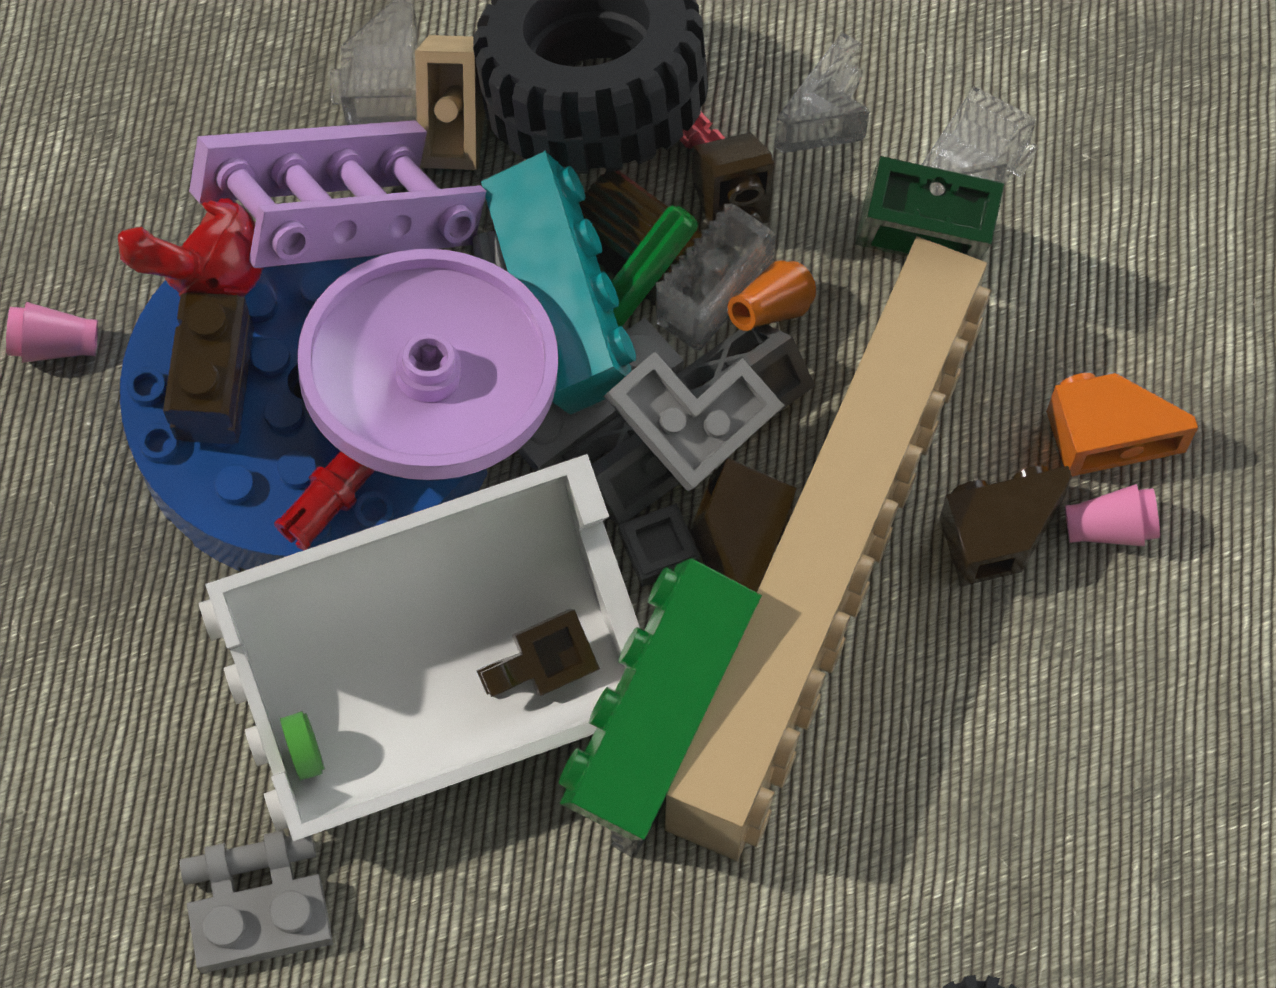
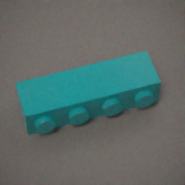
[481,151,636,415]

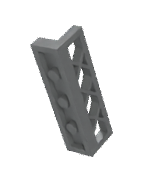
[562,324,815,525]

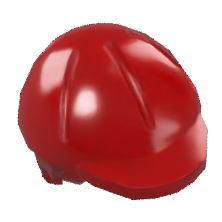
[117,198,264,297]

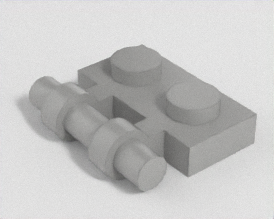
[179,830,333,974]

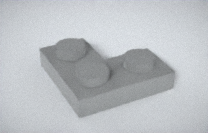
[604,351,784,491]

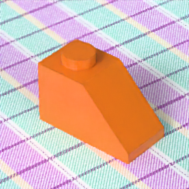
[1046,373,1198,476]

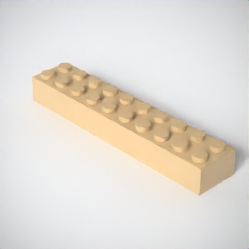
[665,236,991,861]

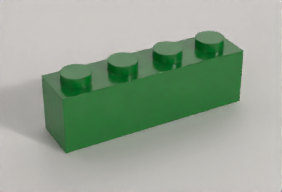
[559,558,762,840]

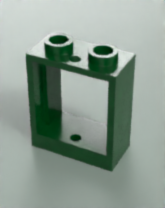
[854,156,1005,260]

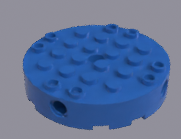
[120,254,488,571]

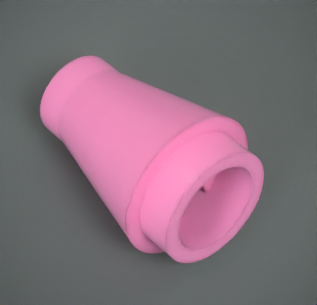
[6,302,98,363]
[1065,484,1160,547]

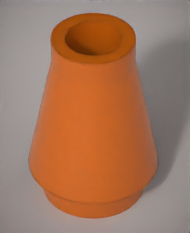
[728,260,816,331]

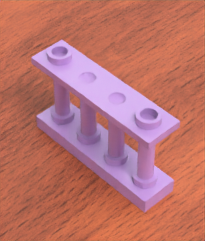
[189,120,486,268]

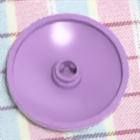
[298,249,558,480]

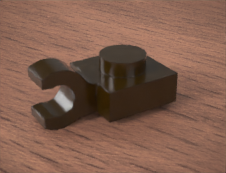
[476,609,600,697]

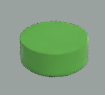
[280,711,325,781]

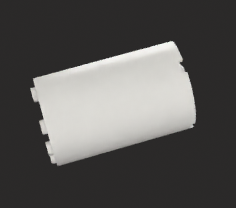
[198,454,640,841]

